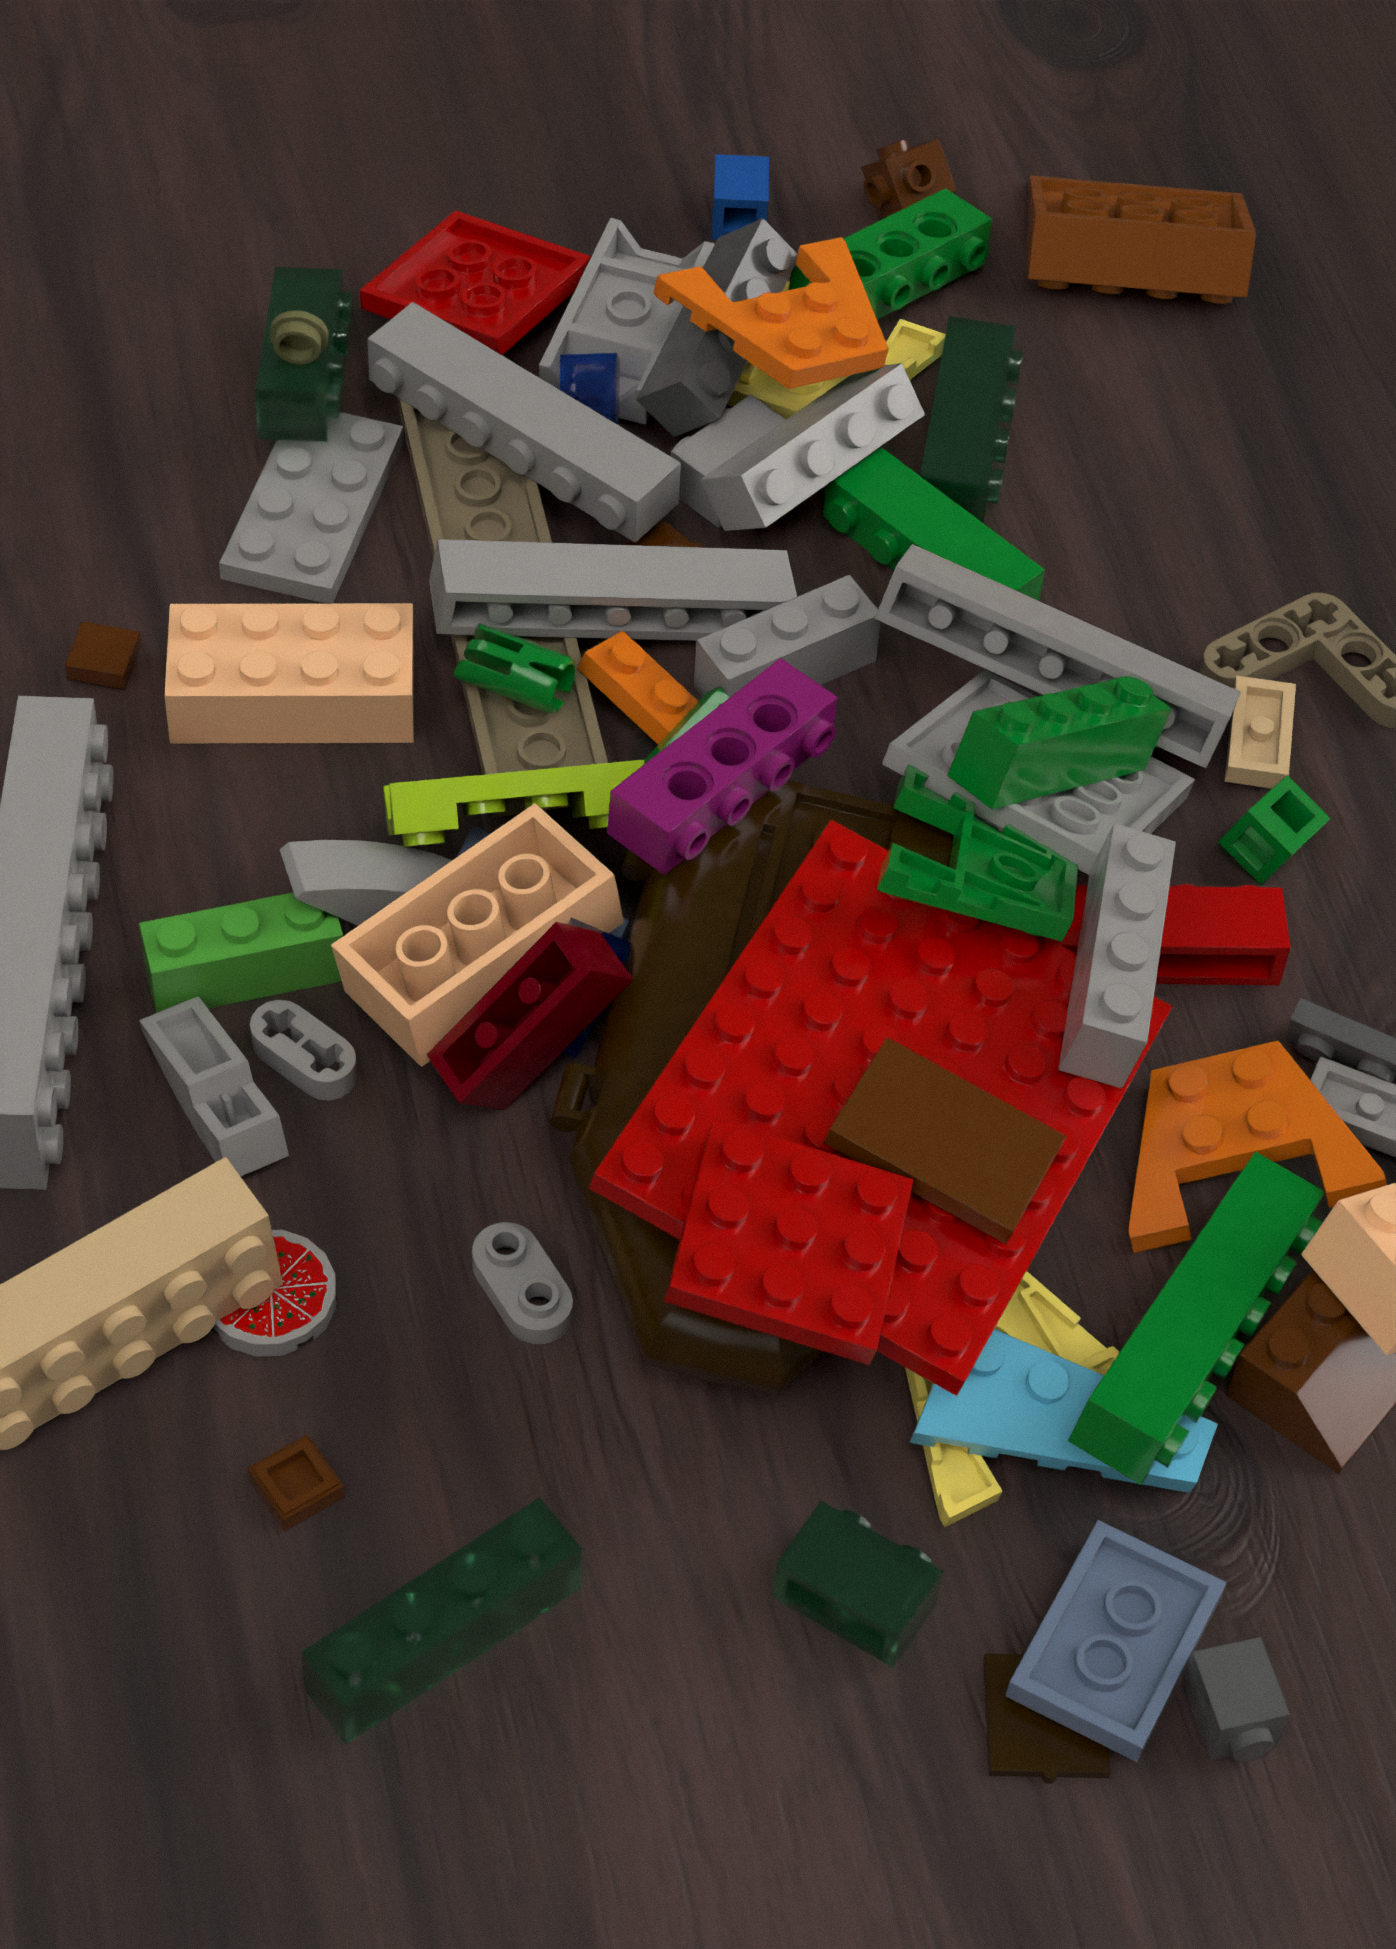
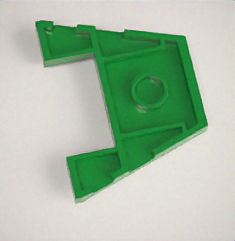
[877,764,1078,942]

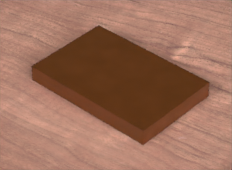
[824,1037,1067,1244]

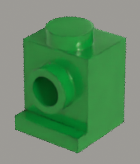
[1218,775,1331,885]

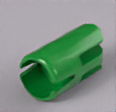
[453,623,576,714]

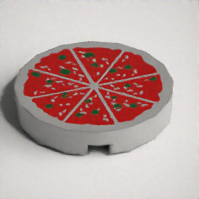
[213,1230,336,1357]

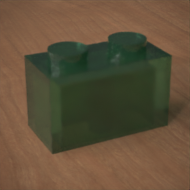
[772,1500,943,1668]

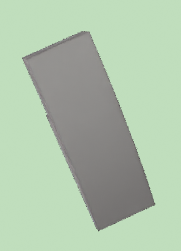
[280,840,452,926]
[139,996,289,1177]

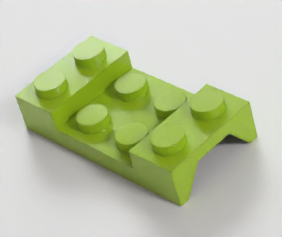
[383,760,645,846]

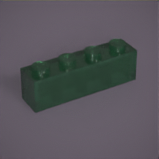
[255,267,353,442]
[920,316,1023,523]
[301,1497,582,1744]

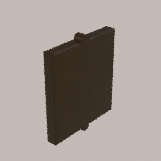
[983,1654,1111,1784]

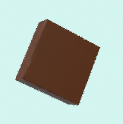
[65,621,142,690]
[247,1434,345,1532]

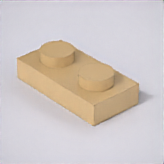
[1224,676,1296,789]

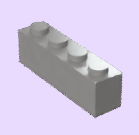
[700,363,925,531]
[1058,823,1176,1088]

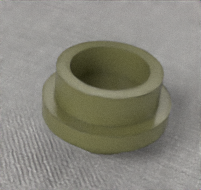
[270,311,329,365]

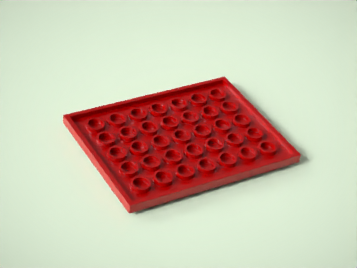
[589,820,1173,1396]

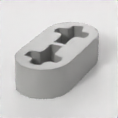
[250,1000,357,1101]

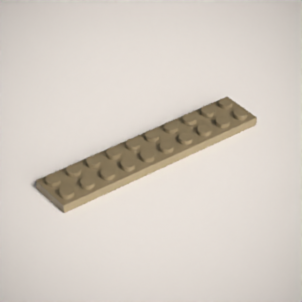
[396,354,608,818]

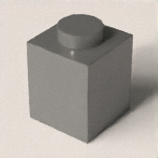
[1182,1637,1290,1762]

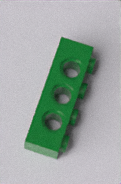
[789,188,992,319]

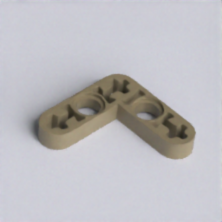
[1199,593,1396,728]

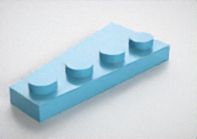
[909,1329,1218,1493]

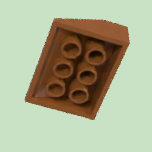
[1026,175,1256,304]

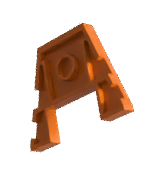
[653,237,889,389]
[1128,1041,1387,1253]

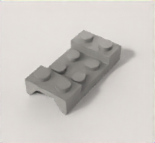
[539,218,715,425]

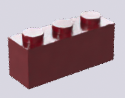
[426,922,634,1110]

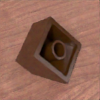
[1227,1269,1396,1475]

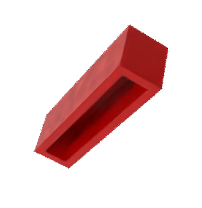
[1049,884,1290,986]

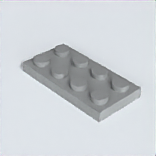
[219,402,404,604]

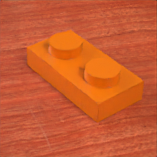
[577,630,698,745]

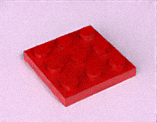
[359,210,592,355]
[663,1117,914,1365]

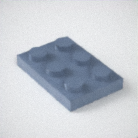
[1006,1520,1227,1762]

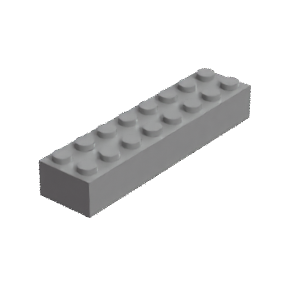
[0,696,114,1190]

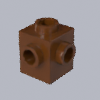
[861,138,957,218]

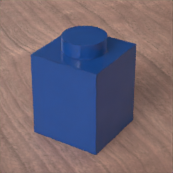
[712,154,769,240]

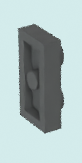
[1287,998,1396,1085]

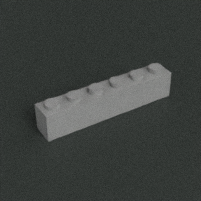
[367,302,681,543]
[429,539,797,641]
[874,544,1241,768]

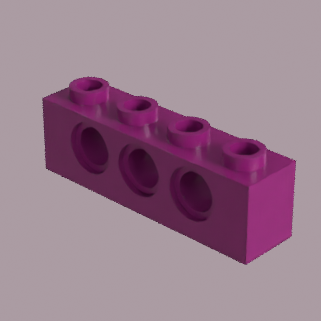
[607,658,838,875]

